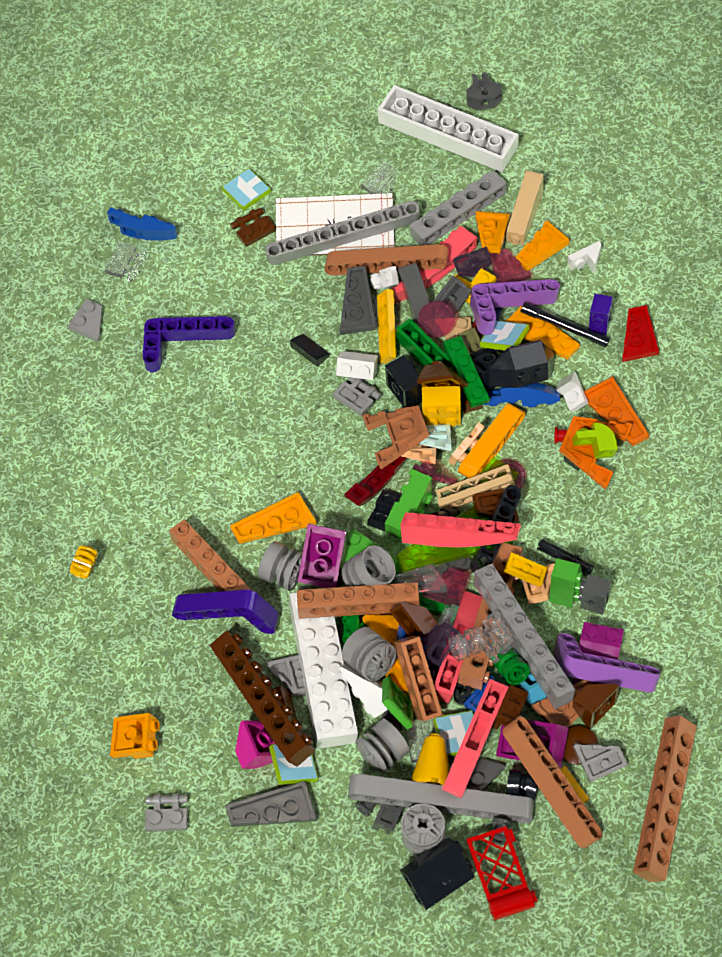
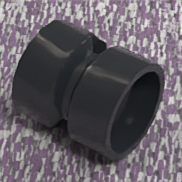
[506,769,537,801]

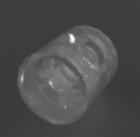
[448,626,485,661]

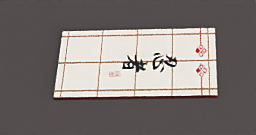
[275,193,394,256]

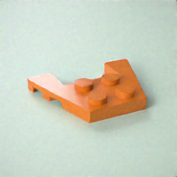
[559,416,633,489]

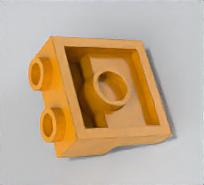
[110,713,160,759]

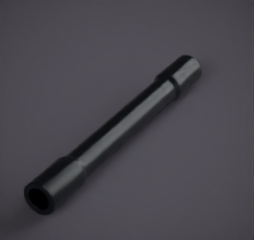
[520,302,610,348]

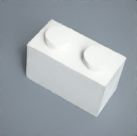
[336,351,378,380]

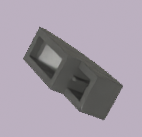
[398,263,434,324]

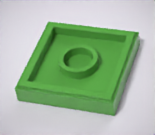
[382,676,413,730]

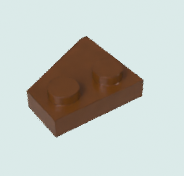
[472,488,520,523]

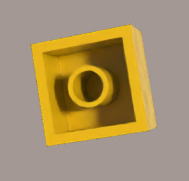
[422,386,461,427]

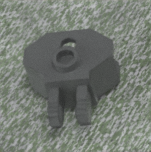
[466,72,502,111]

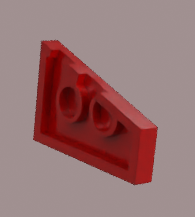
[622,305,659,362]

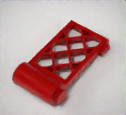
[466,826,537,921]

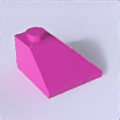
[235,720,275,769]

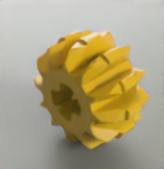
[70,545,98,579]

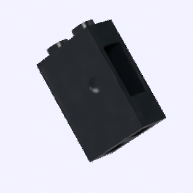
[400,837,475,910]

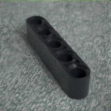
[470,485,521,573]

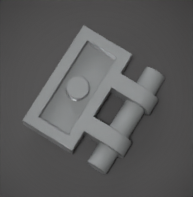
[333,377,382,417]
[145,793,188,832]

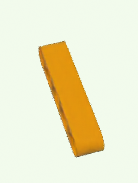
[458,403,525,478]

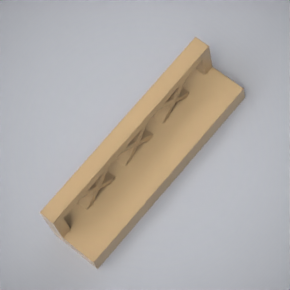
[436,464,516,509]

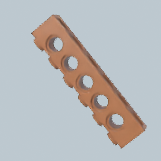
[169,519,251,592]
[297,582,419,619]

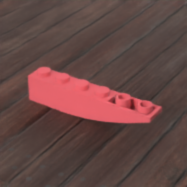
[391,225,477,304]
[400,512,521,547]
[434,590,482,703]
[442,679,508,798]

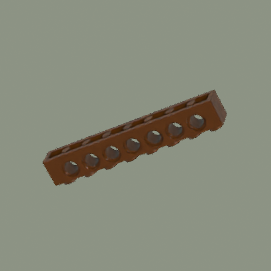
[209,630,316,767]

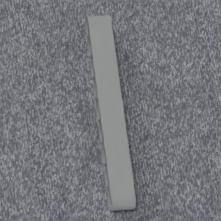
[265,201,420,265]
[348,774,534,823]

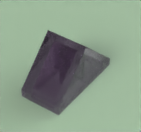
[452,247,492,278]

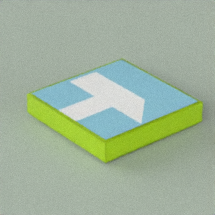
[221,168,271,211]
[480,321,529,350]
[432,710,484,757]
[269,744,318,785]

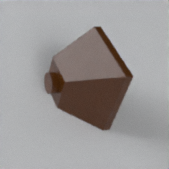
[417,361,468,388]
[572,684,619,730]

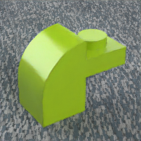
[572,423,618,459]

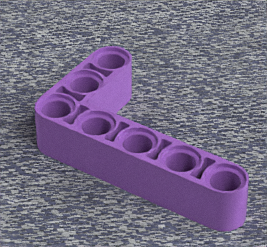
[470,279,560,335]
[553,633,661,692]

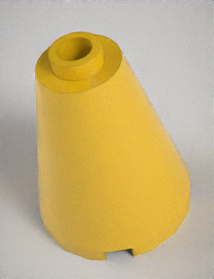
[410,734,450,786]

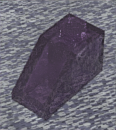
[421,622,461,667]

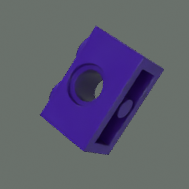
[588,293,613,335]

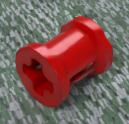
[554,427,568,444]

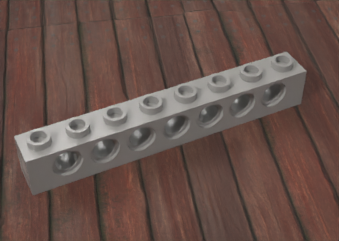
[473,564,575,709]

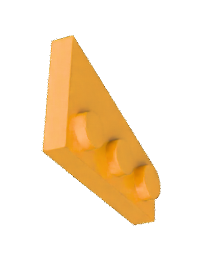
[475,211,510,254]
[515,220,570,272]

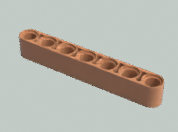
[324,244,448,276]
[502,716,602,849]

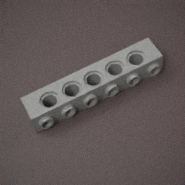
[409,170,507,245]

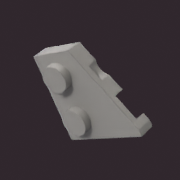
[67,299,103,342]
[572,744,628,783]

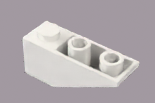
[339,662,388,718]

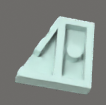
[418,424,451,451]

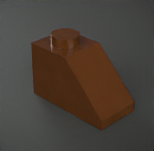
[389,602,438,639]

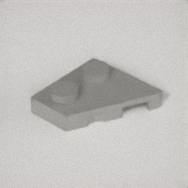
[266,655,306,697]

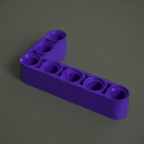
[143,316,236,373]
[172,590,279,634]

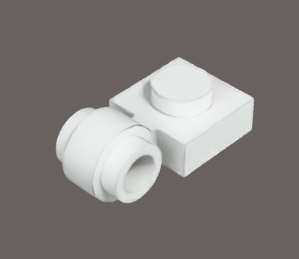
[369,266,399,290]

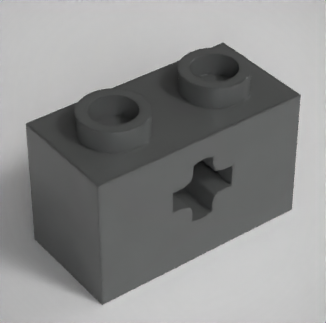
[578,574,611,615]

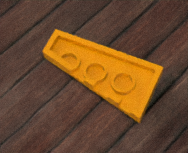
[505,306,580,360]
[230,492,317,544]
[362,615,409,694]

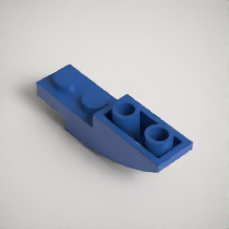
[107,207,177,241]
[484,383,560,408]

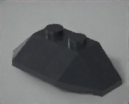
[487,340,554,388]

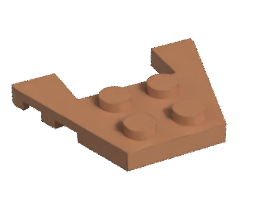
[362,406,430,469]

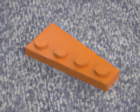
[584,377,649,447]

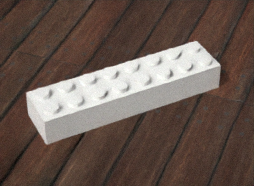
[378,85,519,172]
[289,593,358,749]

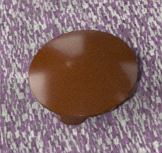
[563,726,598,765]

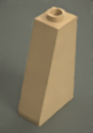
[506,170,544,245]

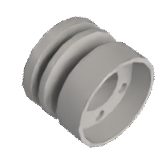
[258,541,303,591]
[342,545,396,587]
[342,627,397,681]
[355,719,410,775]
[401,803,445,856]

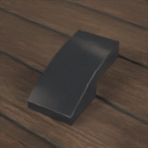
[367,489,401,531]

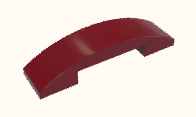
[344,456,406,506]

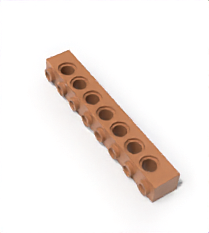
[458,543,525,690]
[633,715,697,882]

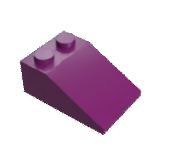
[298,524,347,588]
[572,622,624,685]
[496,719,568,768]

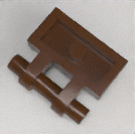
[230,207,276,247]

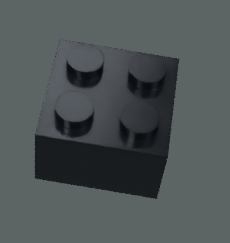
[385,355,423,408]

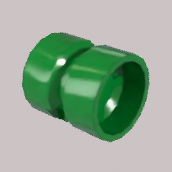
[493,647,530,685]

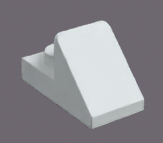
[567,241,601,273]
[556,372,588,412]

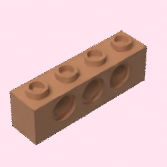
[394,636,442,721]

